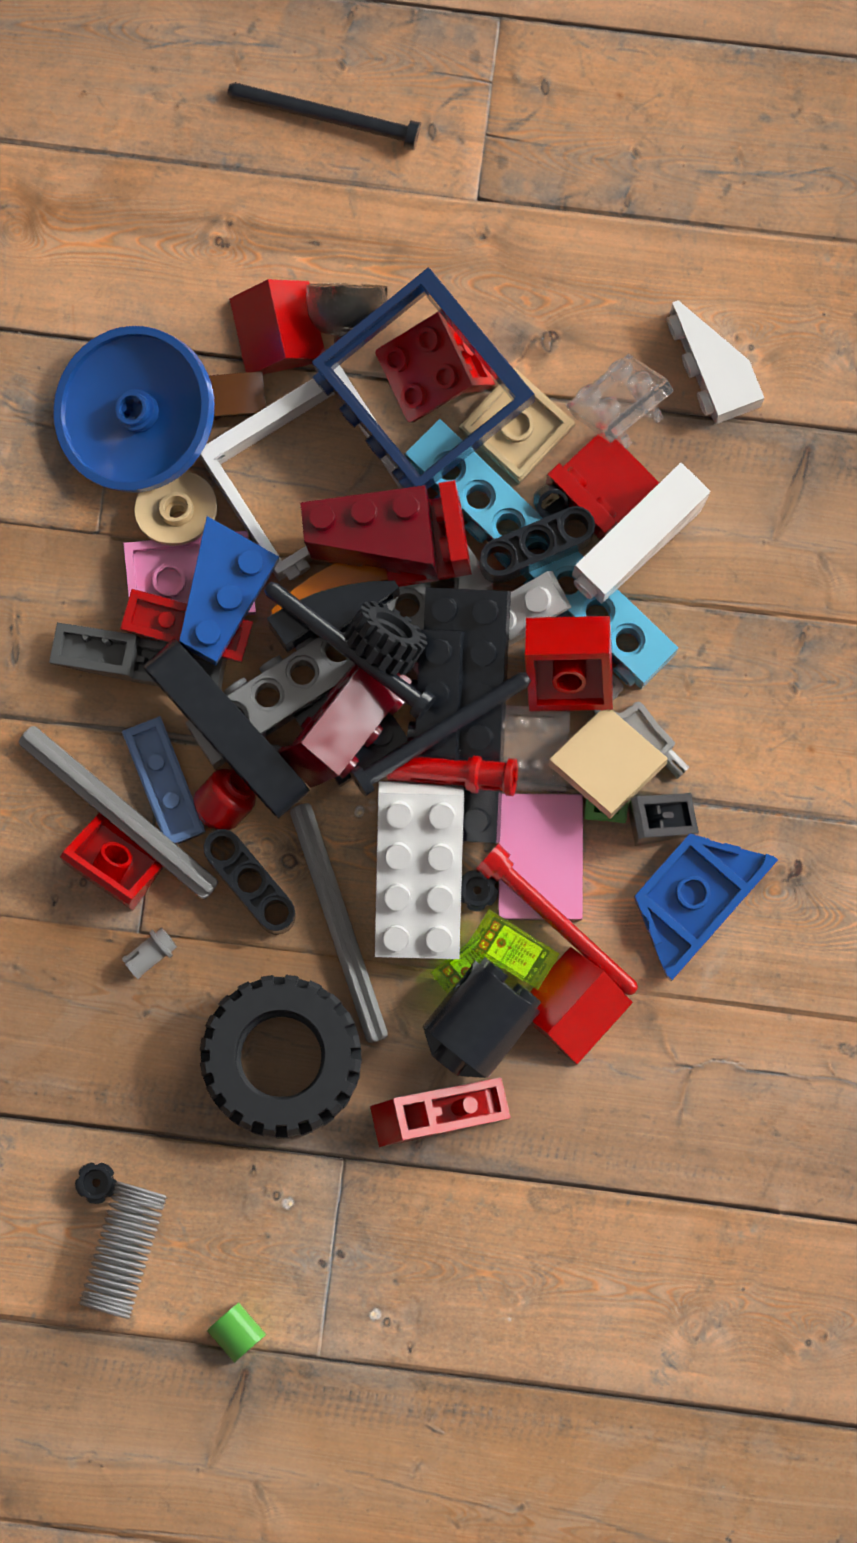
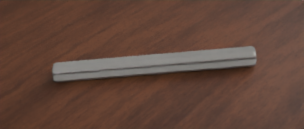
[19,726,218,899]
[290,803,388,1043]

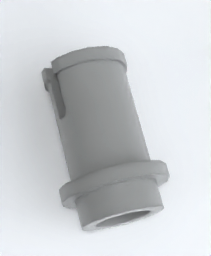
[122,928,177,979]

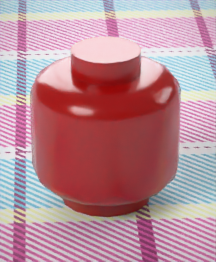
[194,769,256,830]

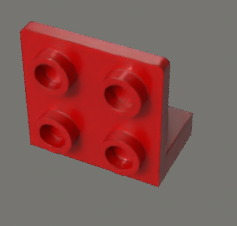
[375,312,495,422]
[546,429,660,541]
[386,480,472,587]

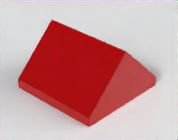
[229,279,325,375]
[60,813,164,911]
[530,946,633,1065]

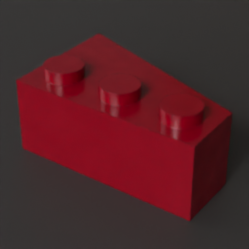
[300,485,439,581]

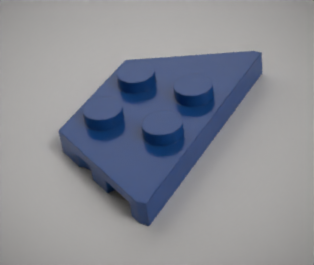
[634,834,778,981]

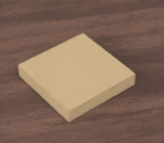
[459,368,575,484]
[549,710,668,819]

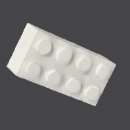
[375,781,464,959]

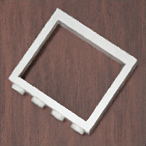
[199,365,403,581]

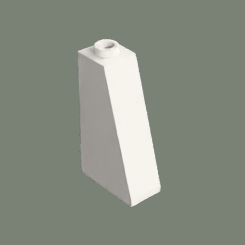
[572,463,711,604]

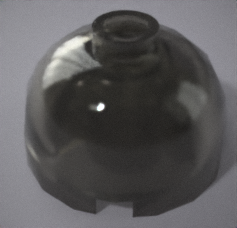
[306,283,388,343]

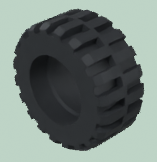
[200,975,362,1139]

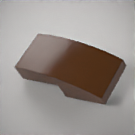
[209,372,266,420]

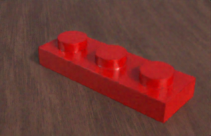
[120,589,253,663]

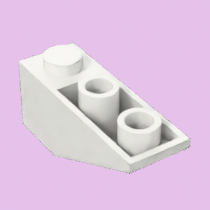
[666,300,764,424]

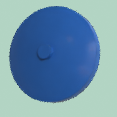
[54,326,215,493]

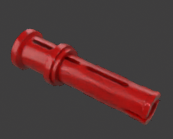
[387,756,518,797]

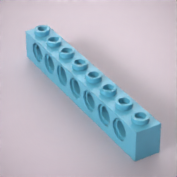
[405,419,678,689]

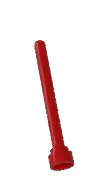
[476,844,638,995]

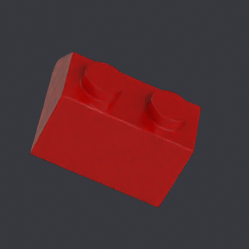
[525,616,613,711]

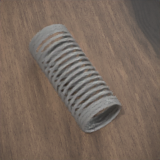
[79,1181,167,1319]

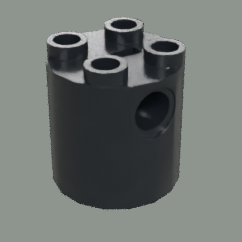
[422,957,541,1078]

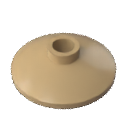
[135,471,217,546]

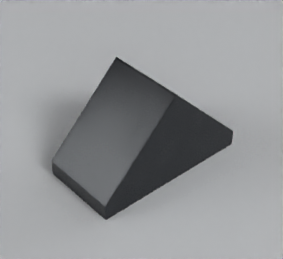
[628,793,699,846]

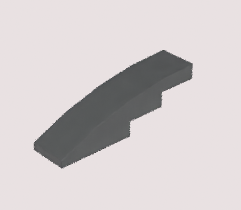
[49,622,227,689]

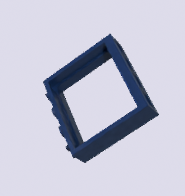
[312,267,535,490]

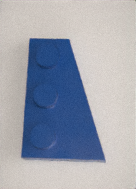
[179,516,279,666]

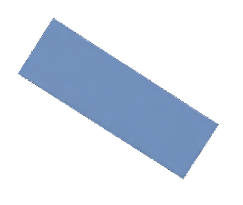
[122,716,206,845]

